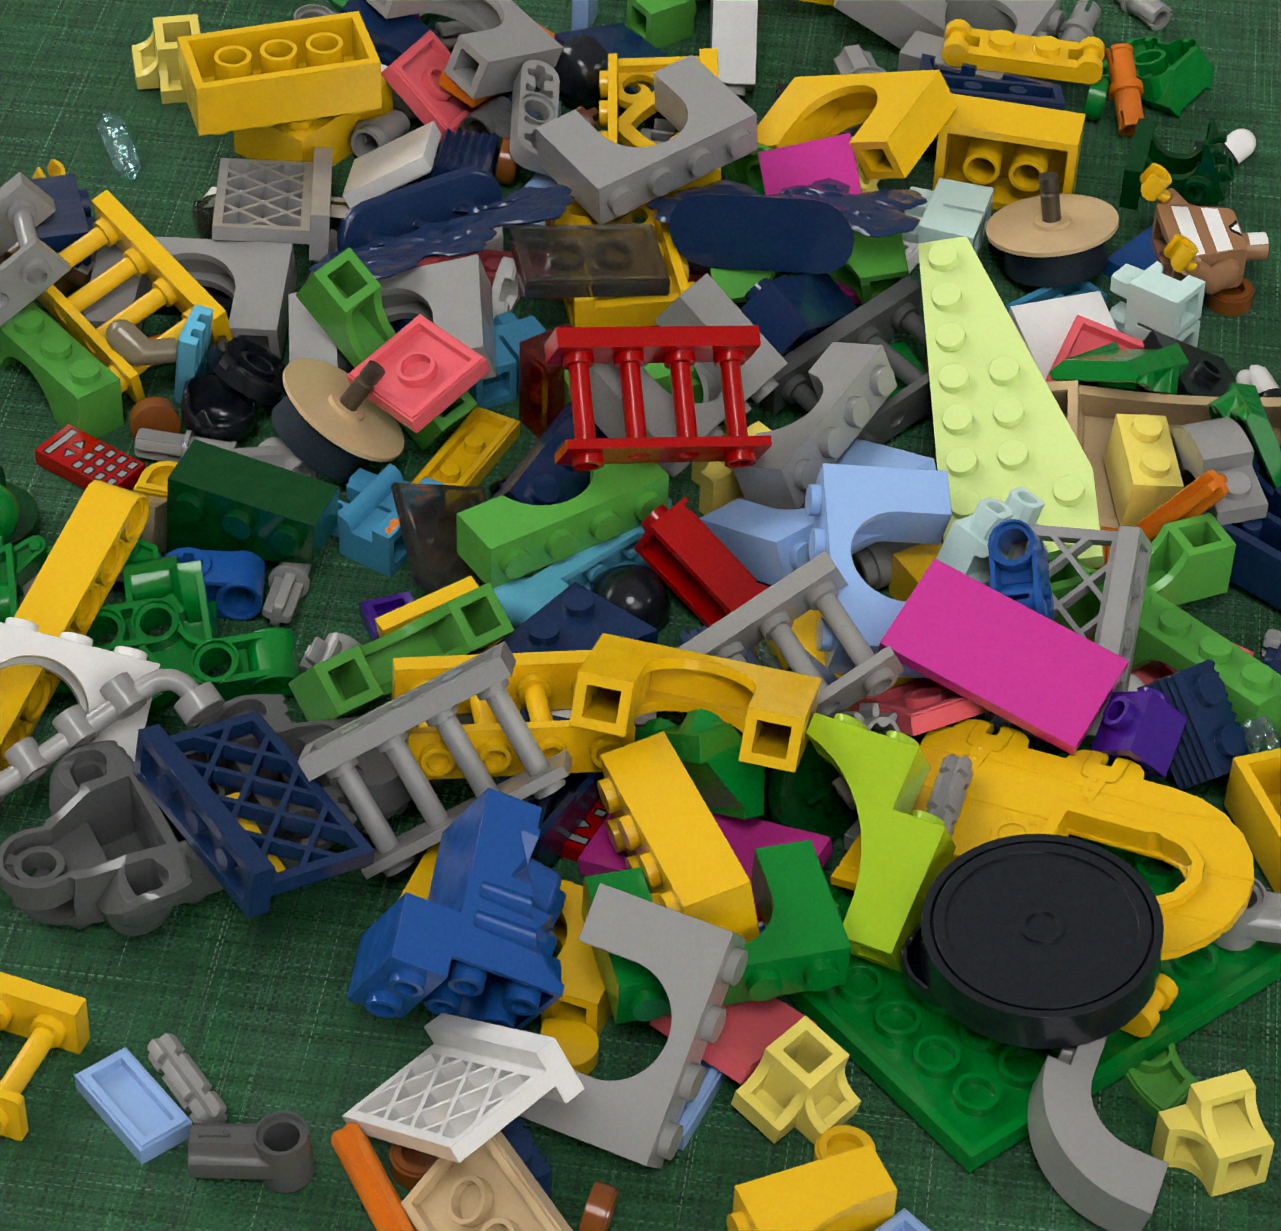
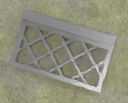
[212,147,333,261]
[984,524,1153,745]

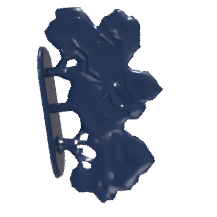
[308,166,575,280]
[647,178,928,274]

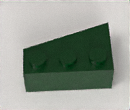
[167,439,339,564]

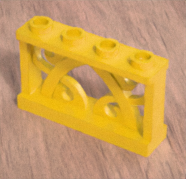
[599,48,721,197]
[544,197,695,327]

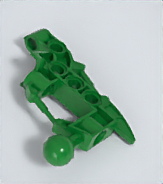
[0,484,299,713]

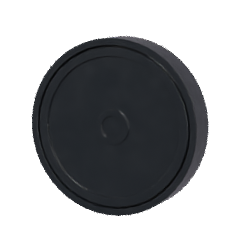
[920,834,1164,1049]

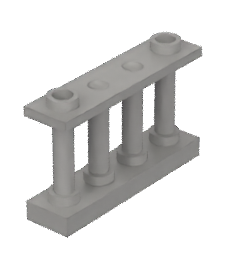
[0,172,71,327]
[678,550,905,718]
[297,641,572,879]

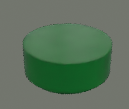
[1082,76,1109,121]

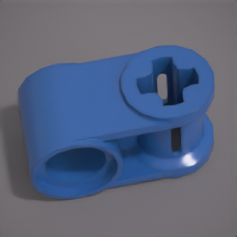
[988,519,1054,620]
[166,547,266,621]

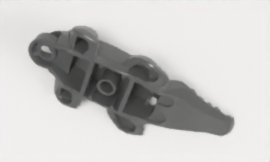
[0,694,474,937]

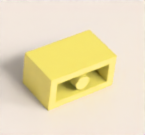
[1103,414,1184,527]

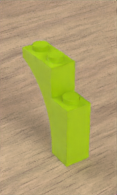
[806,712,956,972]

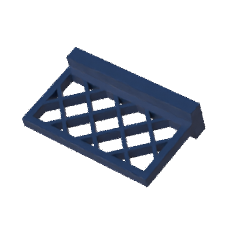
[133,711,375,918]

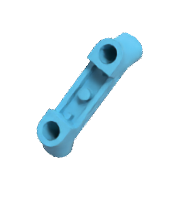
[493,497,673,629]

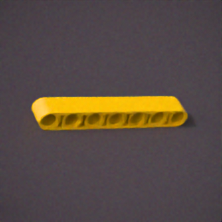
[0,480,150,772]

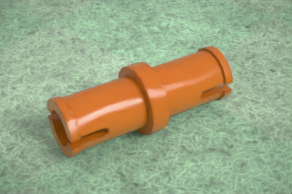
[1105,43,1145,137]

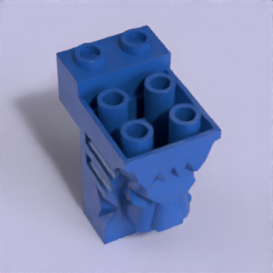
[346,787,566,1030]

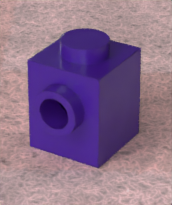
[1090,687,1188,777]

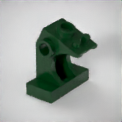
[1119,118,1235,210]

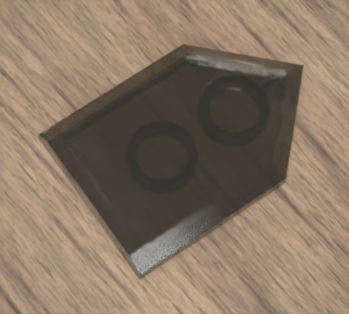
[391,482,487,594]

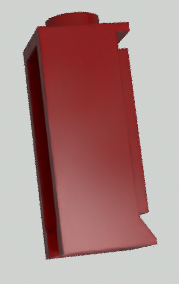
[633,497,769,627]

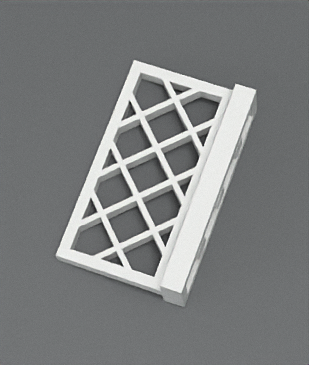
[342,1013,585,1163]

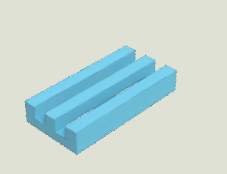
[174,304,213,404]

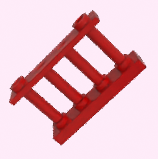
[544,325,772,471]

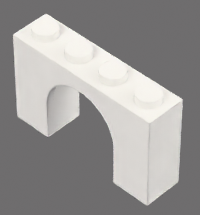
[0,617,160,762]

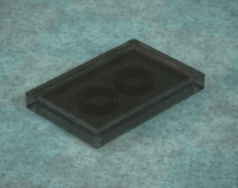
[509,224,670,298]

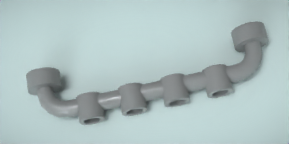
[0,669,225,803]

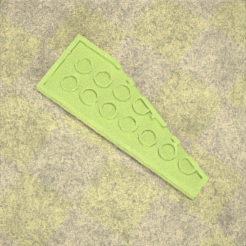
[918,236,1105,568]

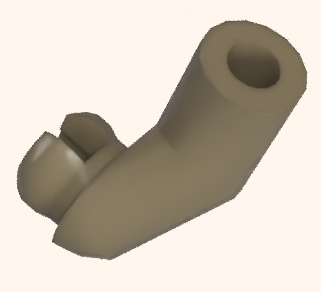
[106,319,177,366]

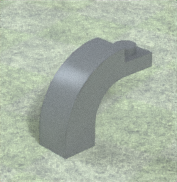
[1170,417,1268,525]
[1027,1035,1169,1231]

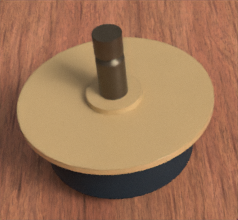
[986,171,1119,287]
[271,358,404,482]

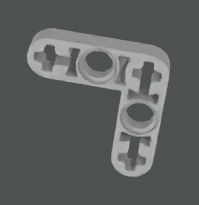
[509,59,560,177]

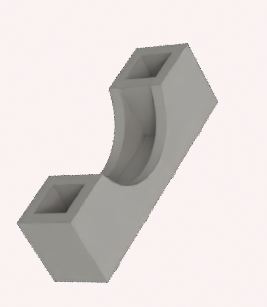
[732,342,897,510]

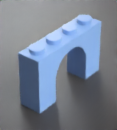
[699,438,936,585]
[805,463,952,678]

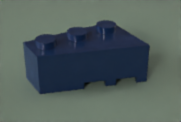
[740,273,857,357]
[491,402,608,505]
[471,582,658,714]

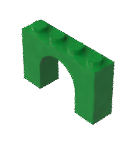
[581,840,852,1024]

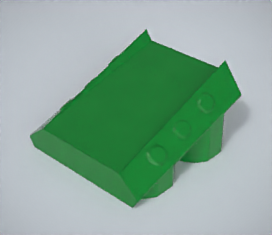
[1102,36,1214,118]
[1049,342,1189,395]
[1207,382,1281,489]
[635,709,767,820]

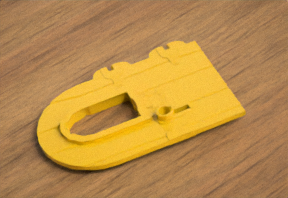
[831,719,1254,961]

